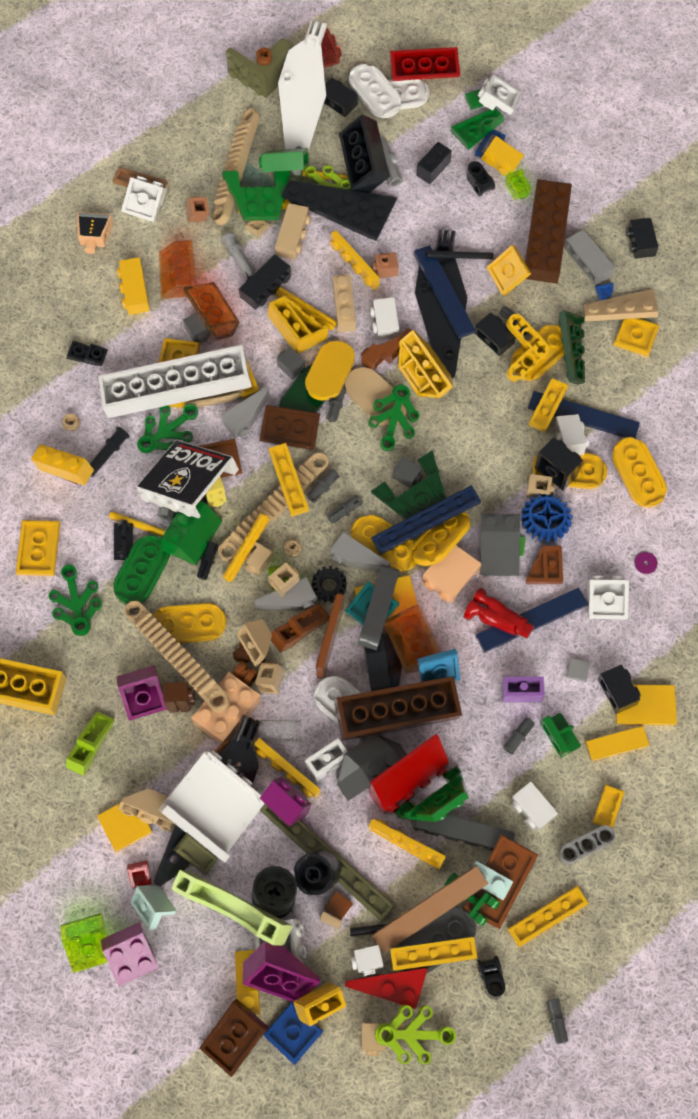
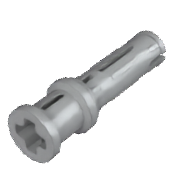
[221,232,255,281]

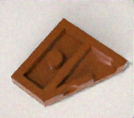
[525,546,564,584]

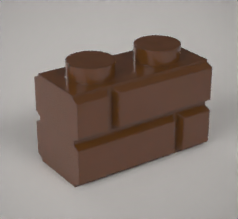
[163,681,195,713]

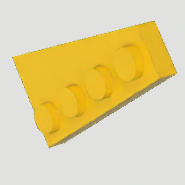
[368,818,446,870]

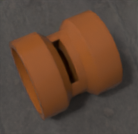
[232,661,258,687]

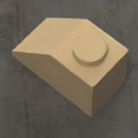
[236,619,272,666]
[362,1023,405,1056]

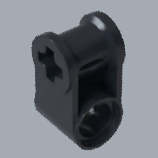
[466,161,495,197]
[476,955,506,1000]

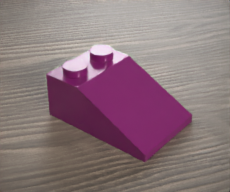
[243,941,320,1002]

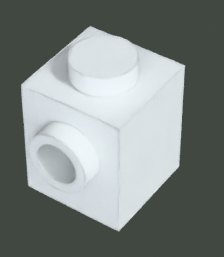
[351,945,383,977]

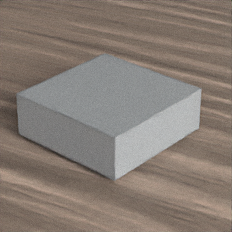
[567,658,590,683]

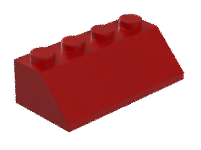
[390,47,460,81]

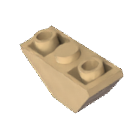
[118,788,175,832]

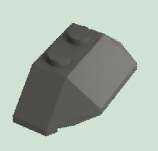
[337,734,407,801]

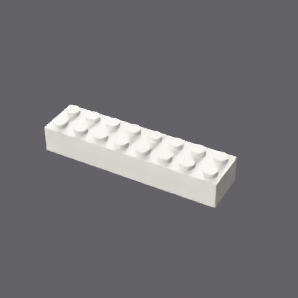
[98,345,252,418]

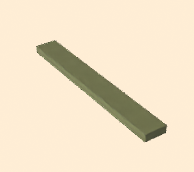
[260,804,395,922]

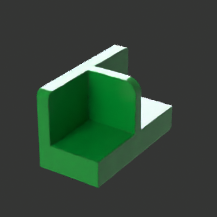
[540,713,581,758]

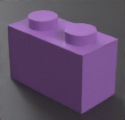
[501,677,545,703]

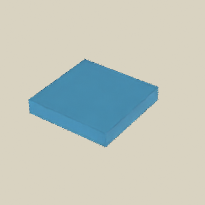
[417,648,460,682]

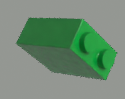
[259,148,309,172]

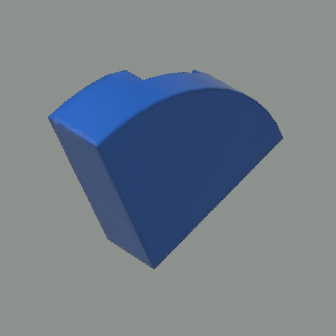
[595,282,614,301]

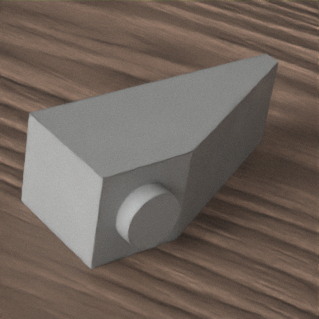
[221,386,270,439]
[330,532,390,571]
[254,577,317,611]

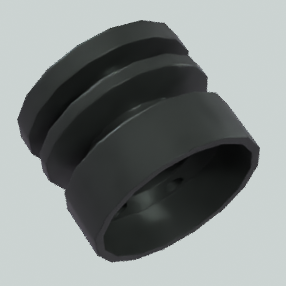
[252,866,297,919]

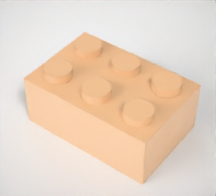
[191,672,261,744]

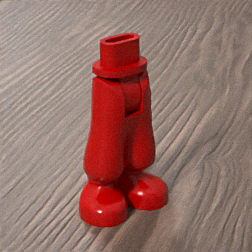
[463,587,534,639]

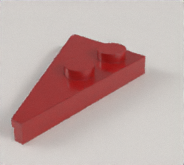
[345,967,428,1009]

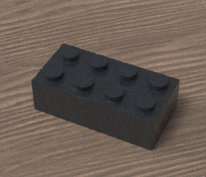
[339,114,390,193]

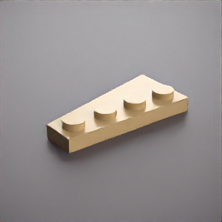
[584,289,658,321]

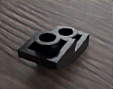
[66,340,108,366]

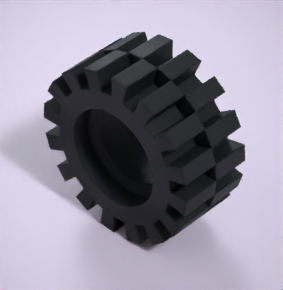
[312,566,347,603]

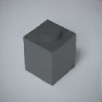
[183,312,210,343]
[277,347,305,380]
[393,457,423,488]

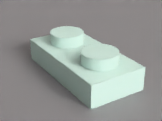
[473,860,513,900]

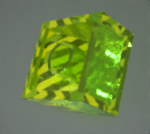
[60,913,108,973]

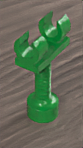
[444,873,501,926]

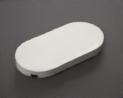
[349,64,401,118]
[388,80,430,110]
[314,676,379,741]

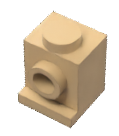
[526,474,555,498]
[245,542,273,576]
[268,562,299,597]
[255,662,284,695]

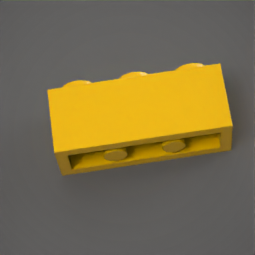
[117,257,150,315]
[31,444,94,486]

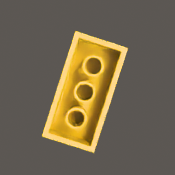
[0,658,67,716]

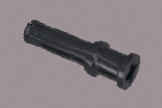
[90,426,130,478]

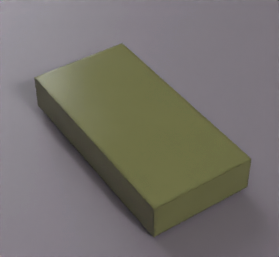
[173,833,218,876]

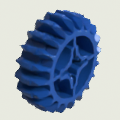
[521,494,573,543]

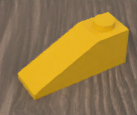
[235,949,261,1016]

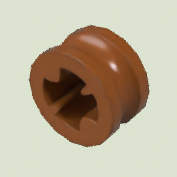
[256,47,272,66]

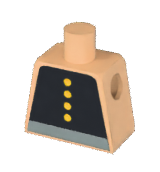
[77,212,113,254]

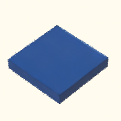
[263,1002,323,1065]

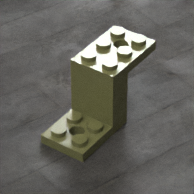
[226,38,294,98]

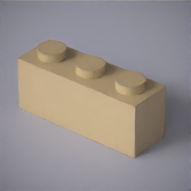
[275,203,311,260]
[332,274,356,333]

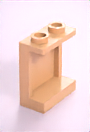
[422,545,481,604]

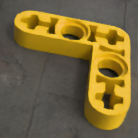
[506,314,549,382]

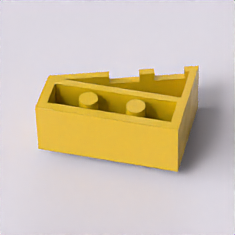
[267,296,329,354]

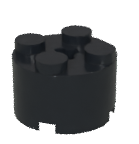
[294,849,342,895]

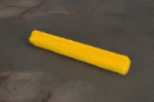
[276,287,337,330]
[223,513,270,582]

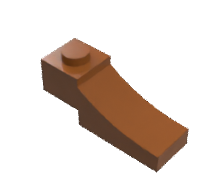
[361,328,412,370]
[271,603,330,653]

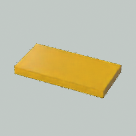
[158,338,200,409]

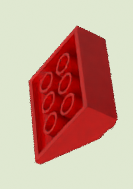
[369,733,449,814]

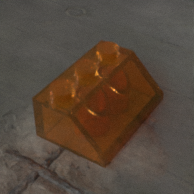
[159,240,197,299]
[183,282,240,339]
[384,604,442,674]

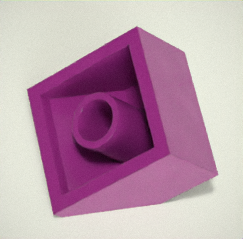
[116,665,167,721]
[260,776,311,826]

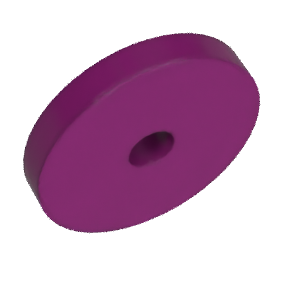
[634,552,658,574]

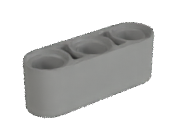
[558,825,615,865]

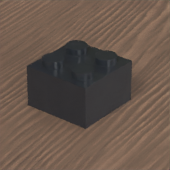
[535,437,583,491]

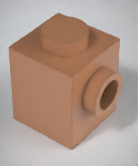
[185,197,209,222]
[372,252,399,278]

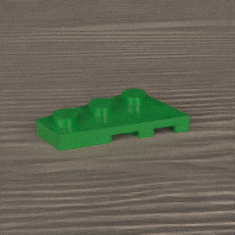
[451,107,504,150]

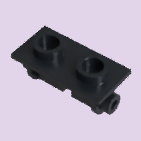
[114,520,133,560]

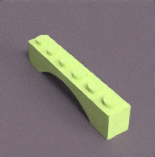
[171,870,292,946]

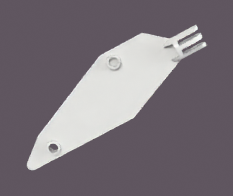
[278,20,327,176]

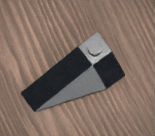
[363,633,404,691]

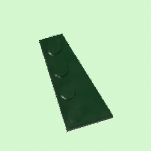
[559,311,585,385]

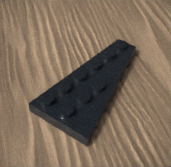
[281,180,397,241]

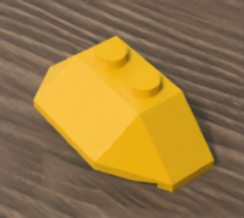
[398,330,454,398]

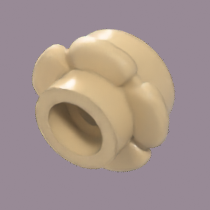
[62,413,81,431]
[283,539,302,557]

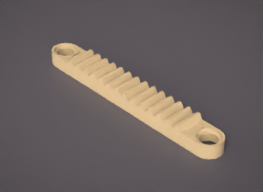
[212,108,260,226]
[218,453,329,562]
[124,601,230,712]

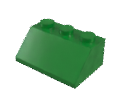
[161,501,222,566]

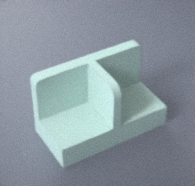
[130,885,176,930]

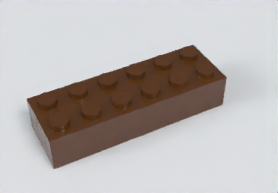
[525,179,572,284]
[334,676,462,741]

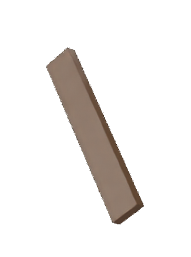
[372,865,489,954]

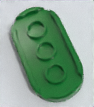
[113,535,170,605]

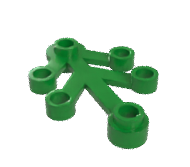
[368,384,420,451]
[137,404,198,454]
[48,564,103,636]

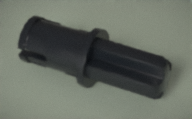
[197,541,219,580]

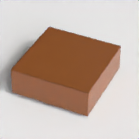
[324,891,353,920]

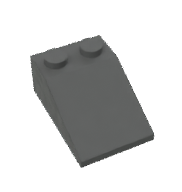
[481,514,520,576]

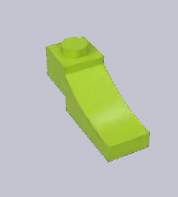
[66,711,115,776]

